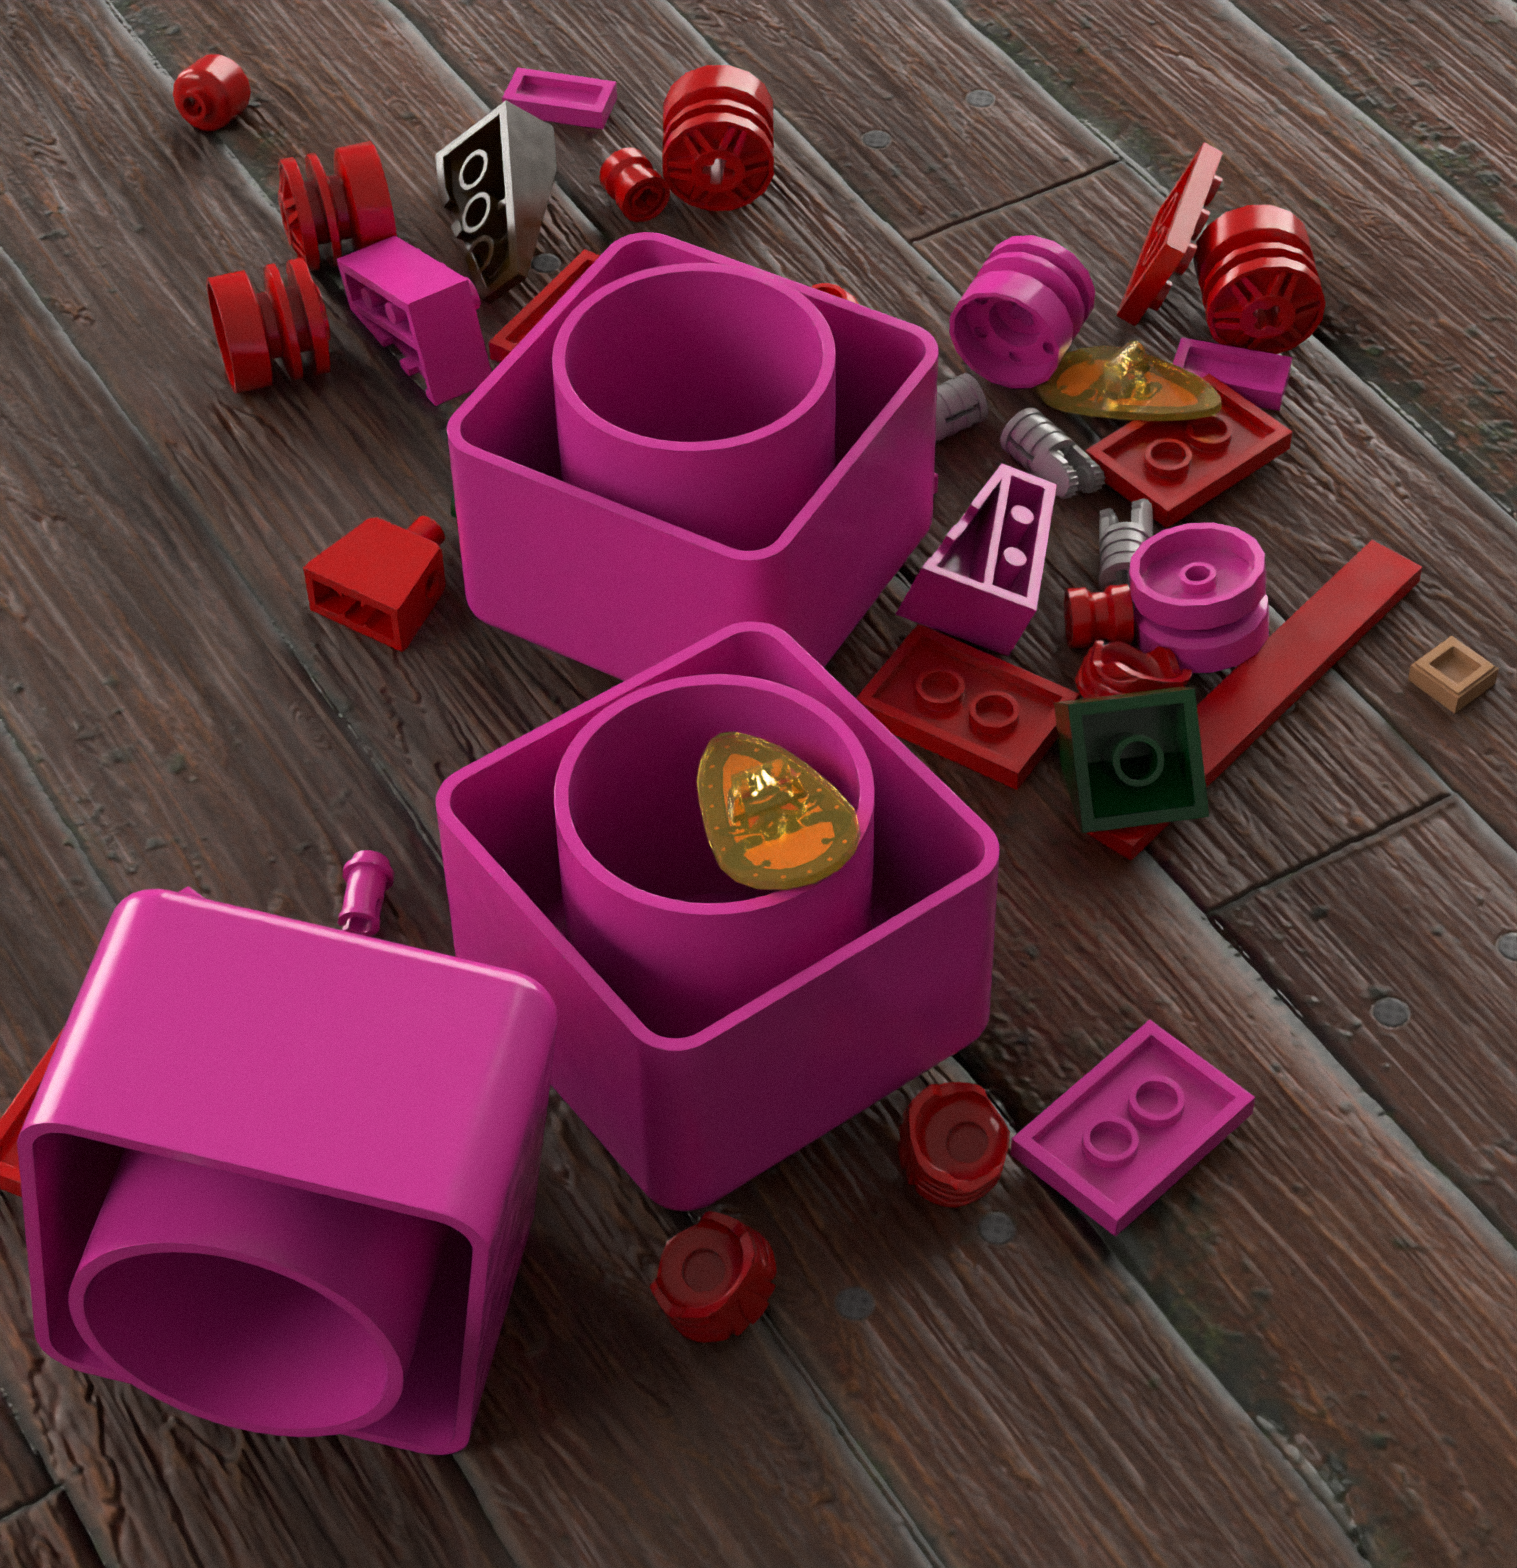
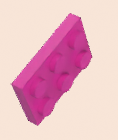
[1010,1020,1255,1237]

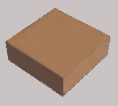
[1408,636,1499,713]

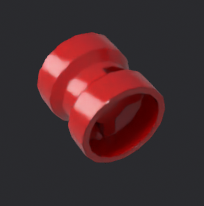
[599,147,670,222]
[1064,584,1134,648]

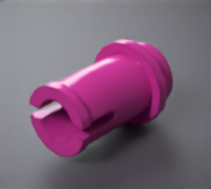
[338,850,395,937]

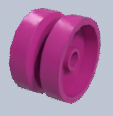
[1129,522,1270,673]

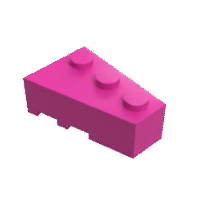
[337,236,492,406]
[895,464,1057,656]

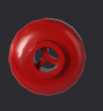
[173,54,251,131]

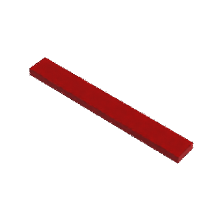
[1087,540,1422,861]

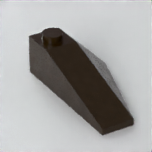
[436,101,557,304]

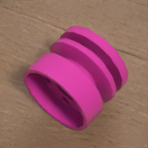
[949,235,1095,389]

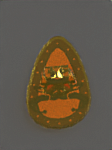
[1037,340,1222,421]
[697,732,861,890]

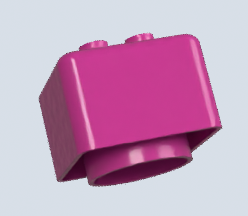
[447,232,938,681]
[436,621,1000,1211]
[17,889,558,1455]

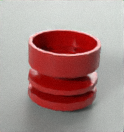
[662,65,774,211]
[278,141,397,272]
[1193,205,1326,354]
[206,257,331,394]

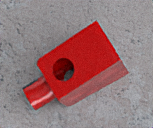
[303,516,446,652]

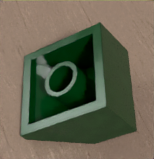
[1054,687,1209,833]

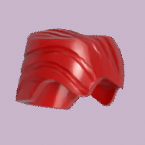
[1075,640,1192,699]
[898,1082,1010,1208]
[650,1211,777,1343]

